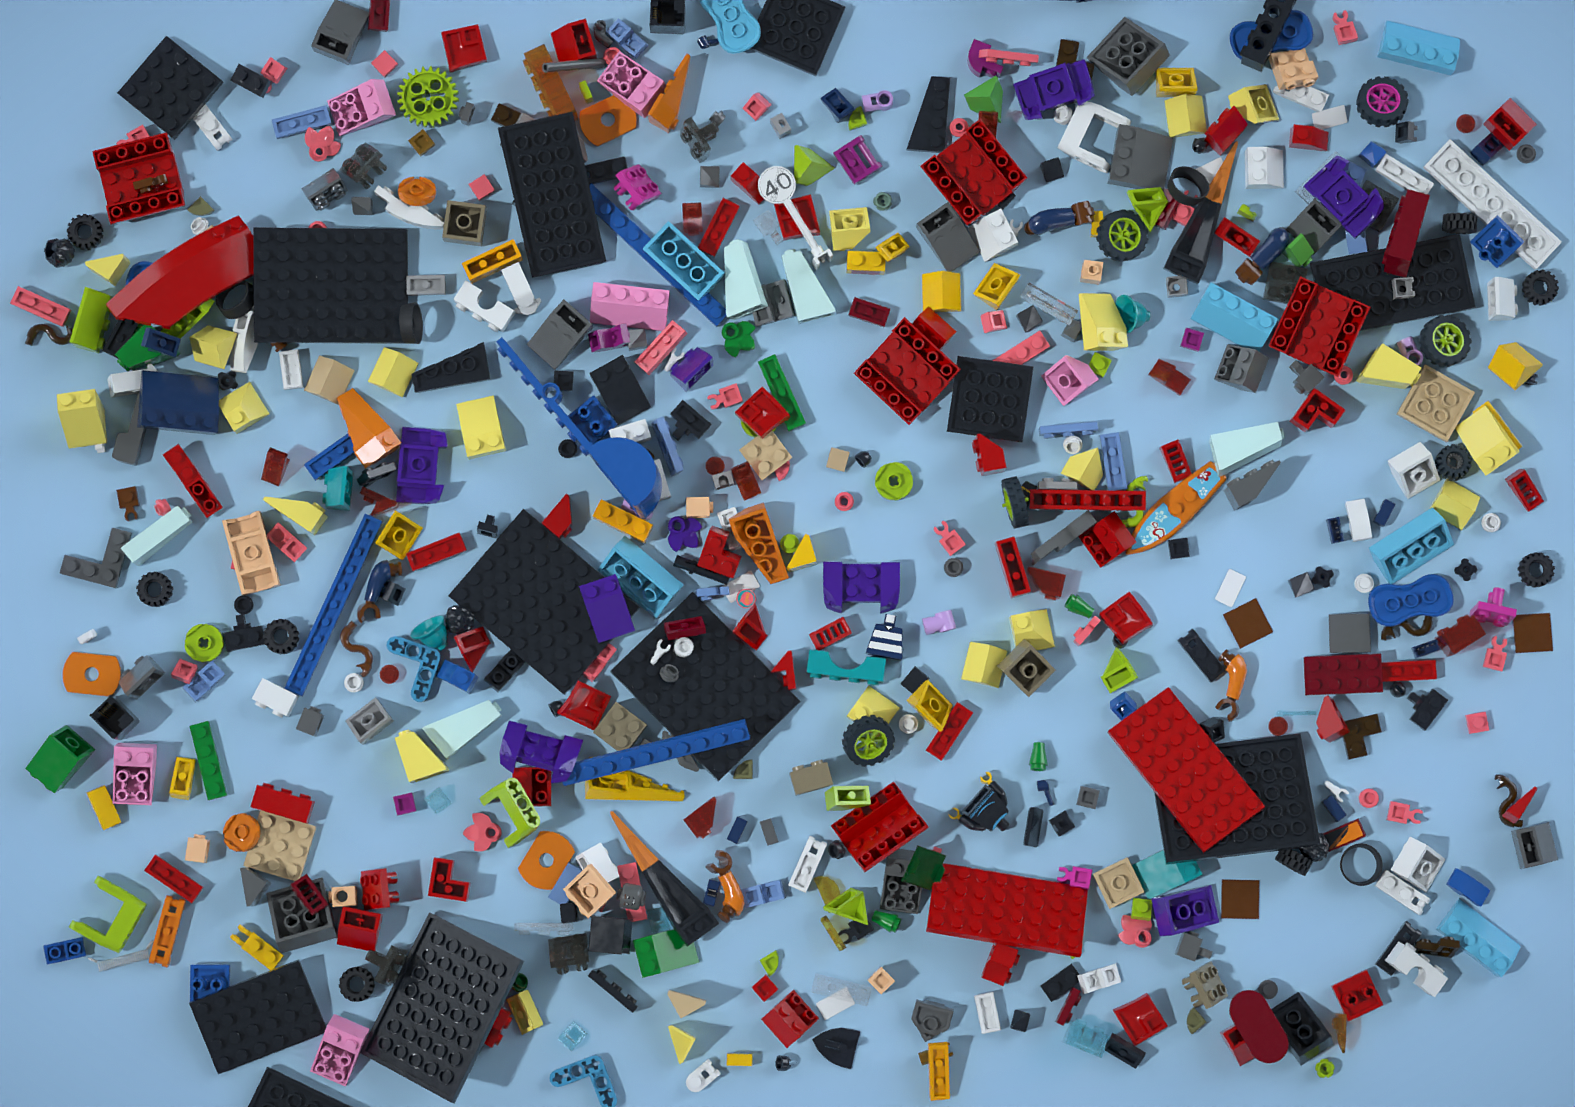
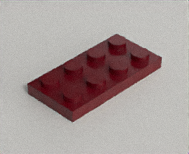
[1304,654,1383,696]

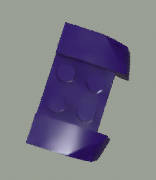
[1013,59,1095,120]
[1303,155,1384,239]
[396,427,448,504]
[823,562,900,614]
[499,721,583,783]

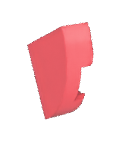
[774,461,790,482]

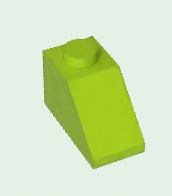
[824,786,871,811]

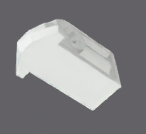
[501,262,542,315]
[107,363,158,398]

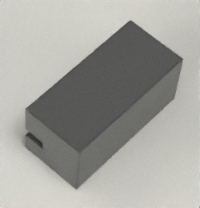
[760,818,778,846]

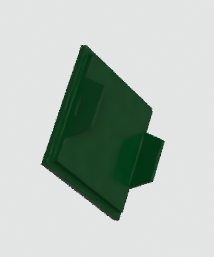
[901,845,946,891]

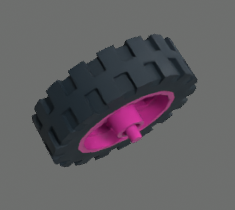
[1356,76,1409,128]

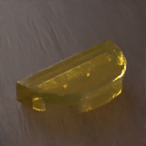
[813,876,840,913]
[820,916,847,951]

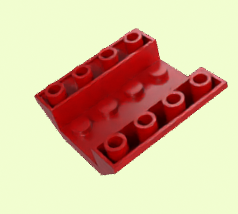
[920,119,1027,226]
[92,132,185,225]
[1269,276,1371,377]
[854,317,961,425]
[831,781,929,873]

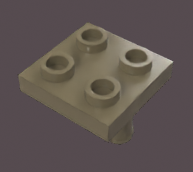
[1182,961,1228,1009]

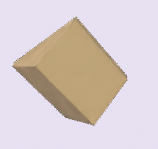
[304,355,355,405]
[667,990,706,1018]

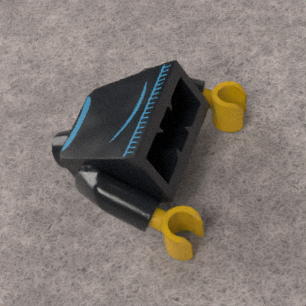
[948,772,1009,832]

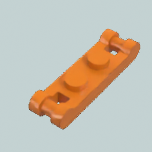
[149,895,186,968]

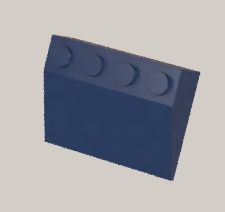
[137,370,219,435]

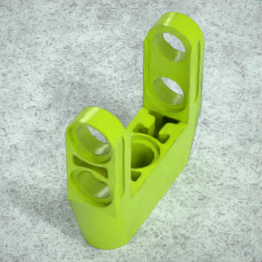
[479,778,540,848]
[69,875,147,953]

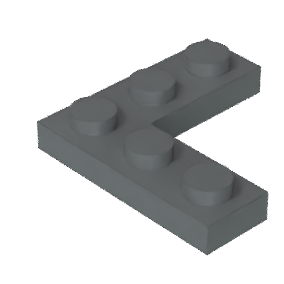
[60,528,132,588]

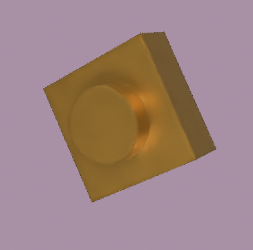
[408,129,435,157]

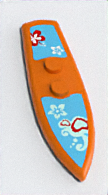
[1126,461,1227,555]

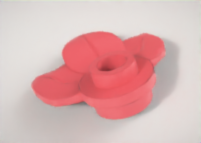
[305,126,341,162]
[463,813,502,851]
[1118,915,1152,948]

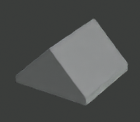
[345,697,394,745]

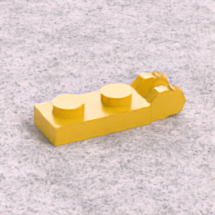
[230,924,284,970]

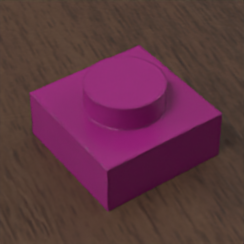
[1180,328,1204,352]
[393,792,417,816]

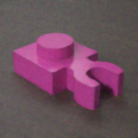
[1057,866,1092,890]

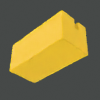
[1091,211,1103,237]
[727,1053,752,1066]

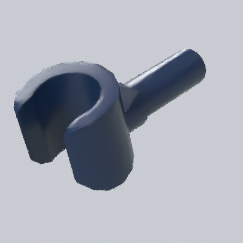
[697,35,719,49]
[1037,780,1054,806]

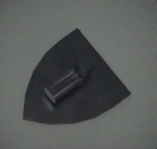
[812,1028,860,1069]

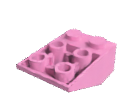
[597,51,666,118]
[327,79,396,136]
[113,743,157,805]
[310,1014,370,1087]

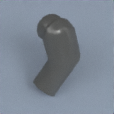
[594,20,614,48]

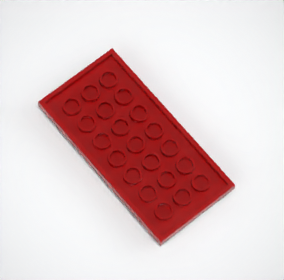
[1107,687,1265,853]
[926,863,1088,958]

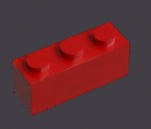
[995,536,1031,599]
[250,783,315,824]

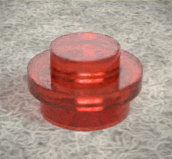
[1456,114,1475,133]
[706,457,725,475]
[380,665,399,684]
[1268,717,1288,736]

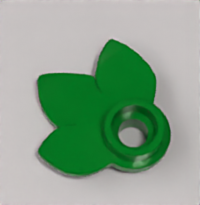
[722,321,755,358]

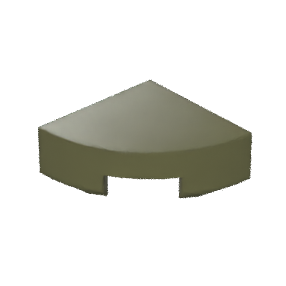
[187,196,215,216]
[733,759,753,779]
[1187,1007,1206,1034]

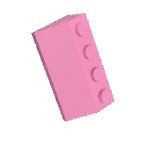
[590,282,670,331]

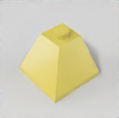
[1228,84,1279,124]
[829,207,870,251]
[219,382,269,434]
[1009,609,1055,650]
[846,686,900,737]

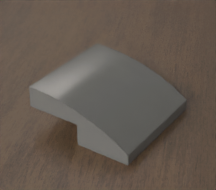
[753,279,795,326]
[1329,614,1371,653]

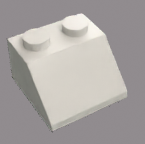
[1245,147,1284,189]
[968,209,1019,262]
[1487,277,1518,321]
[1388,442,1440,499]
[1391,837,1445,892]

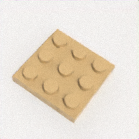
[1396,364,1475,442]
[243,810,316,881]

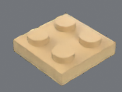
[739,431,792,480]
[1092,857,1144,909]

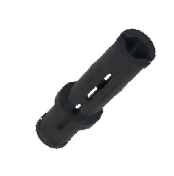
[673,555,730,585]

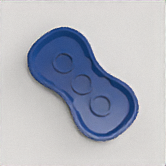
[1230,10,1313,60]
[1368,574,1454,626]

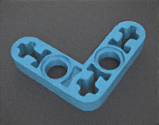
[386,636,441,702]
[550,1055,617,1107]

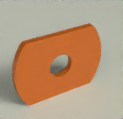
[579,95,637,147]
[63,652,121,697]
[518,831,575,890]

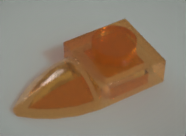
[1332,1013,1346,1053]

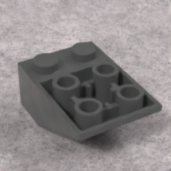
[311,0,369,65]
[301,168,348,211]
[916,202,980,272]
[527,299,593,370]
[1223,460,1281,511]
[880,849,922,914]

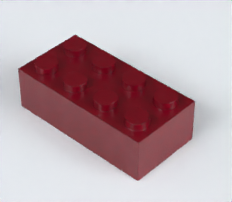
[1382,189,1430,278]

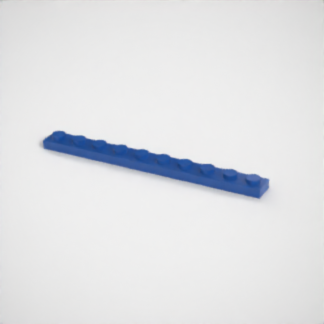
[589,183,727,327]
[284,514,383,697]
[563,719,750,786]

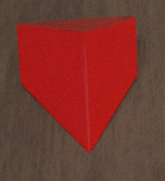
[732,603,768,651]
[454,626,491,673]

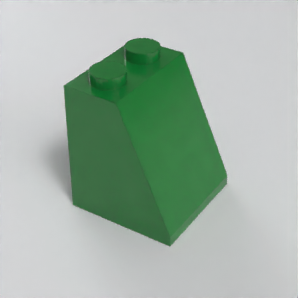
[115,325,181,372]
[25,725,96,793]

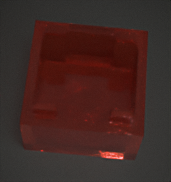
[1435,614,1486,657]

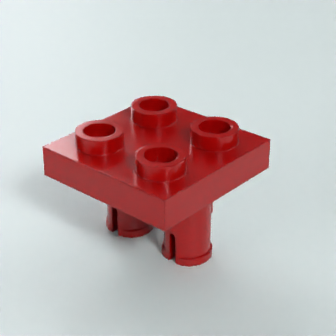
[360,868,399,910]
[1331,969,1383,1021]

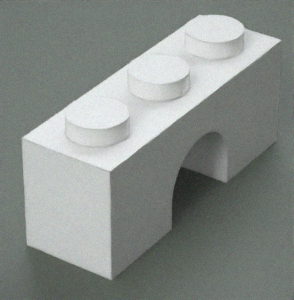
[453,280,515,332]
[1385,942,1448,997]

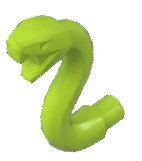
[1121,476,1148,528]

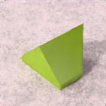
[794,145,835,186]
[1127,187,1168,232]
[1101,647,1138,693]
[823,888,868,925]

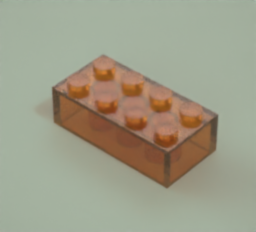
[522,44,578,121]

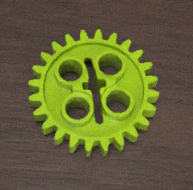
[397,66,459,128]

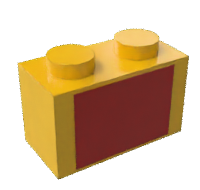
[846,251,886,275]

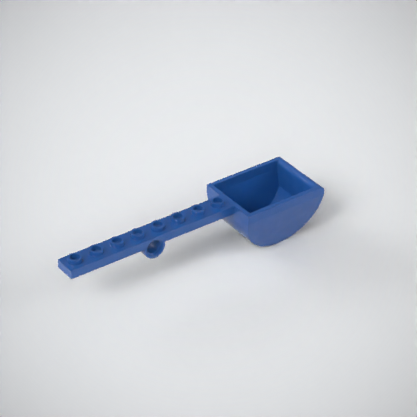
[496,337,662,519]

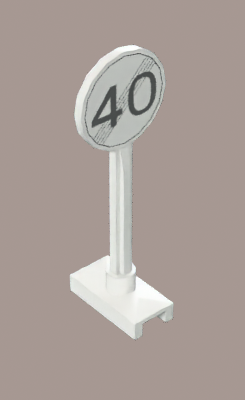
[758,166,833,270]

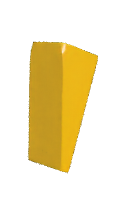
[875,233,910,262]
[169,757,196,800]

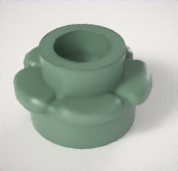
[873,192,892,211]

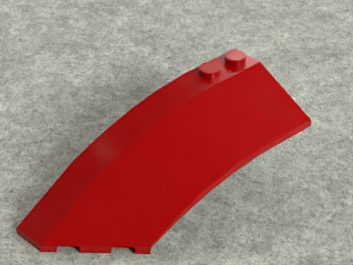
[106,215,254,330]

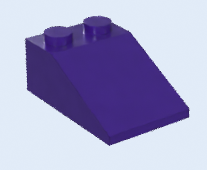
[670,347,713,392]
[579,574,635,643]
[1151,885,1219,936]

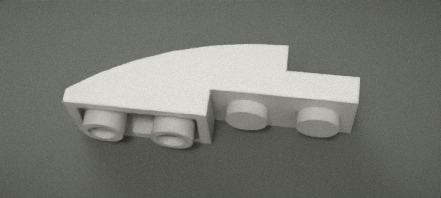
[374,185,445,230]
[230,306,258,373]

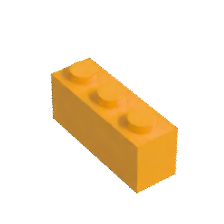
[462,239,523,284]
[592,499,653,544]

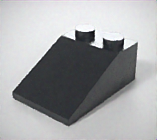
[589,355,651,426]
[1271,992,1333,1066]

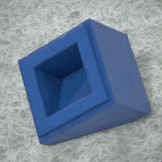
[1358,142,1386,168]
[1110,691,1137,721]

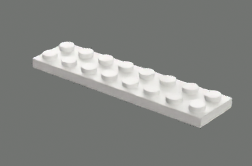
[1423,139,1562,270]

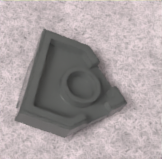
[911,999,954,1042]

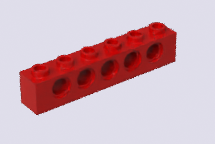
[1030,489,1146,511]

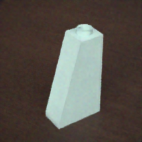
[724,239,768,320]
[782,249,836,324]
[1209,422,1284,477]
[121,505,192,566]
[422,700,502,759]

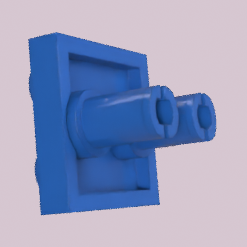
[1470,215,1525,268]
[568,395,618,445]
[190,965,230,1001]

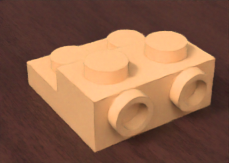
[1268,48,1318,90]
[563,864,616,918]

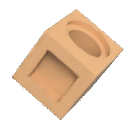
[1080,260,1103,285]
[686,497,713,518]
[185,834,210,863]
[328,886,358,907]
[867,967,895,994]

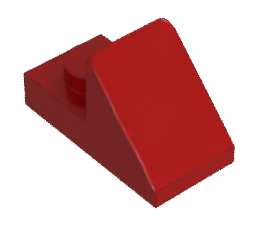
[771,650,796,690]

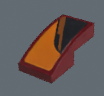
[1323,818,1366,852]

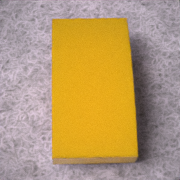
[86,785,121,830]

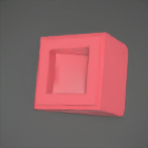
[743,92,771,121]
[980,310,1007,333]

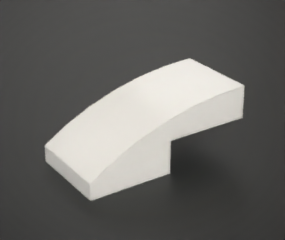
[1345,499,1372,542]
[717,507,743,552]
[1077,963,1121,994]

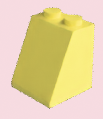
[1356,343,1421,389]
[56,389,107,449]
[395,729,449,783]

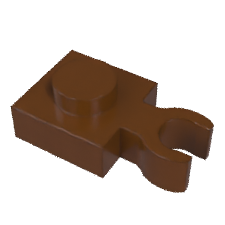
[133,174,168,194]
[116,486,140,521]

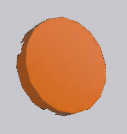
[398,177,436,206]
[223,813,260,852]

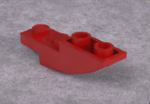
[163,443,223,518]

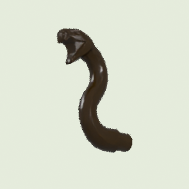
[25,324,73,346]
[1381,616,1433,641]
[1494,774,1523,828]

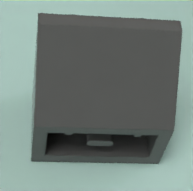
[1286,198,1342,255]
[1214,344,1269,393]
[1511,822,1558,869]

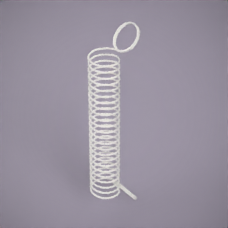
[88,940,153,972]

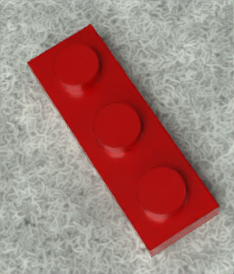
[698,198,740,258]
[406,532,467,572]
[1382,660,1437,682]
[925,702,973,761]
[144,854,204,903]

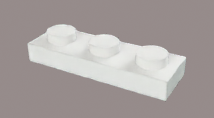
[1375,154,1434,194]

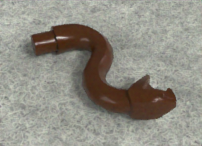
[340,621,373,677]

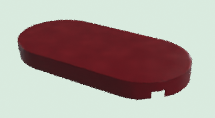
[1229,990,1289,1063]

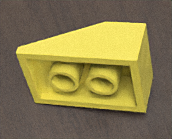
[1079,293,1128,351]
[456,395,506,460]
[1455,405,1520,476]
[263,497,328,535]

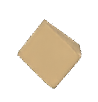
[826,447,850,472]

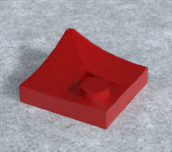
[441,24,487,73]
[774,194,821,241]
[735,387,790,439]
[1099,592,1153,644]
[557,681,611,730]
[1113,993,1168,1046]

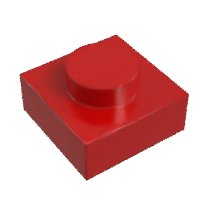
[751,975,778,1002]

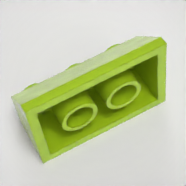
[70,287,113,353]

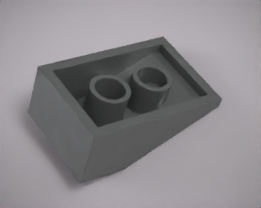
[118,655,165,699]

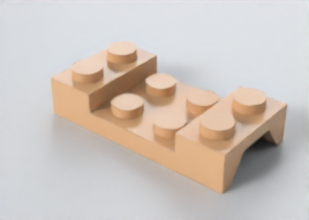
[222,511,281,596]

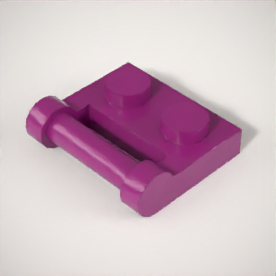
[833,135,883,185]

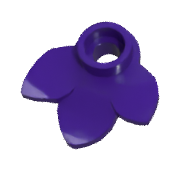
[668,516,702,552]

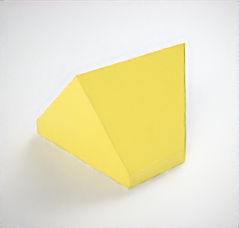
[1061,447,1103,490]
[668,1025,696,1064]

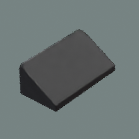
[1023,807,1043,848]

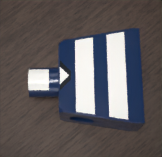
[865,614,903,661]

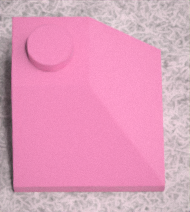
[1041,355,1099,406]

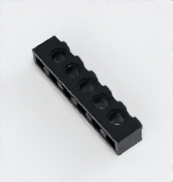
[1240,0,1297,72]

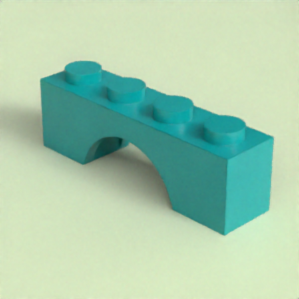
[806,649,886,686]

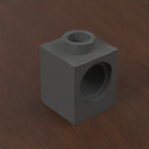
[296,706,325,737]

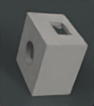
[770,113,791,139]
[1166,276,1188,298]
[1392,277,1415,299]
[712,470,734,490]

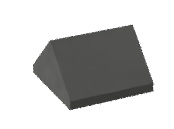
[240,867,271,907]

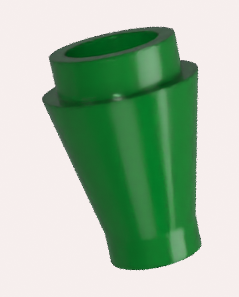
[1064,594,1094,619]
[1029,742,1048,771]
[871,910,902,933]

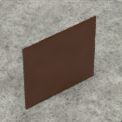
[1223,598,1273,649]
[1513,613,1553,653]
[1221,880,1259,919]

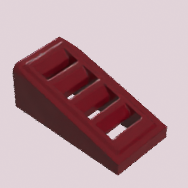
[290,874,329,916]

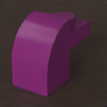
[967,39,1004,78]
[588,324,630,353]

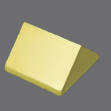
[1164,94,1207,138]
[85,254,130,286]
[189,325,237,369]
[368,347,419,398]
[1430,478,1480,530]
[961,642,1007,688]

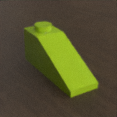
[160,298,215,339]

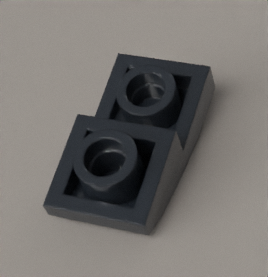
[484,649,525,692]

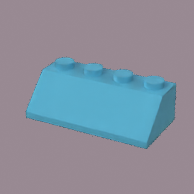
[1377,21,1460,76]
[643,221,725,301]
[1190,282,1278,352]
[1369,507,1454,584]
[598,536,683,618]
[1436,899,1521,977]

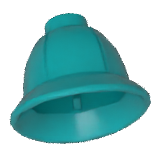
[1115,295,1151,334]
[410,615,448,651]

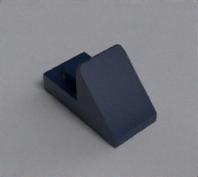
[820,88,855,123]
[1470,133,1504,166]
[141,327,181,358]

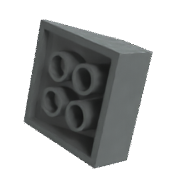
[1087,17,1170,96]
[1107,124,1173,191]
[266,878,338,953]

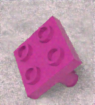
[614,164,662,211]
[1469,587,1517,627]

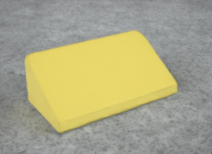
[506,990,543,1035]

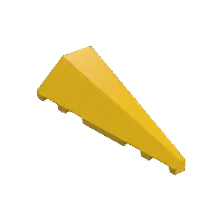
[585,757,685,801]

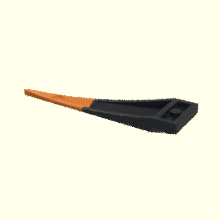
[1163,141,1238,284]
[610,811,719,947]

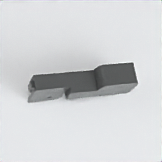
[112,393,146,466]
[1031,510,1097,565]

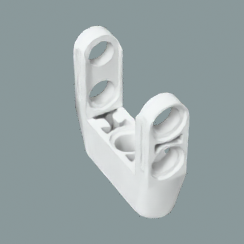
[1058,101,1131,173]

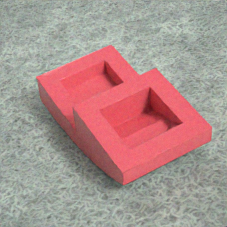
[266,522,307,562]
[583,643,617,682]

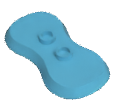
[700,0,761,54]

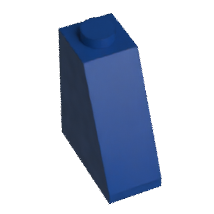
[436,659,479,694]

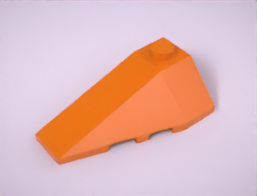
[648,54,690,133]
[337,388,401,469]
[729,502,789,584]

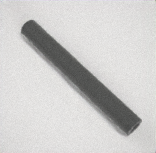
[542,58,606,73]

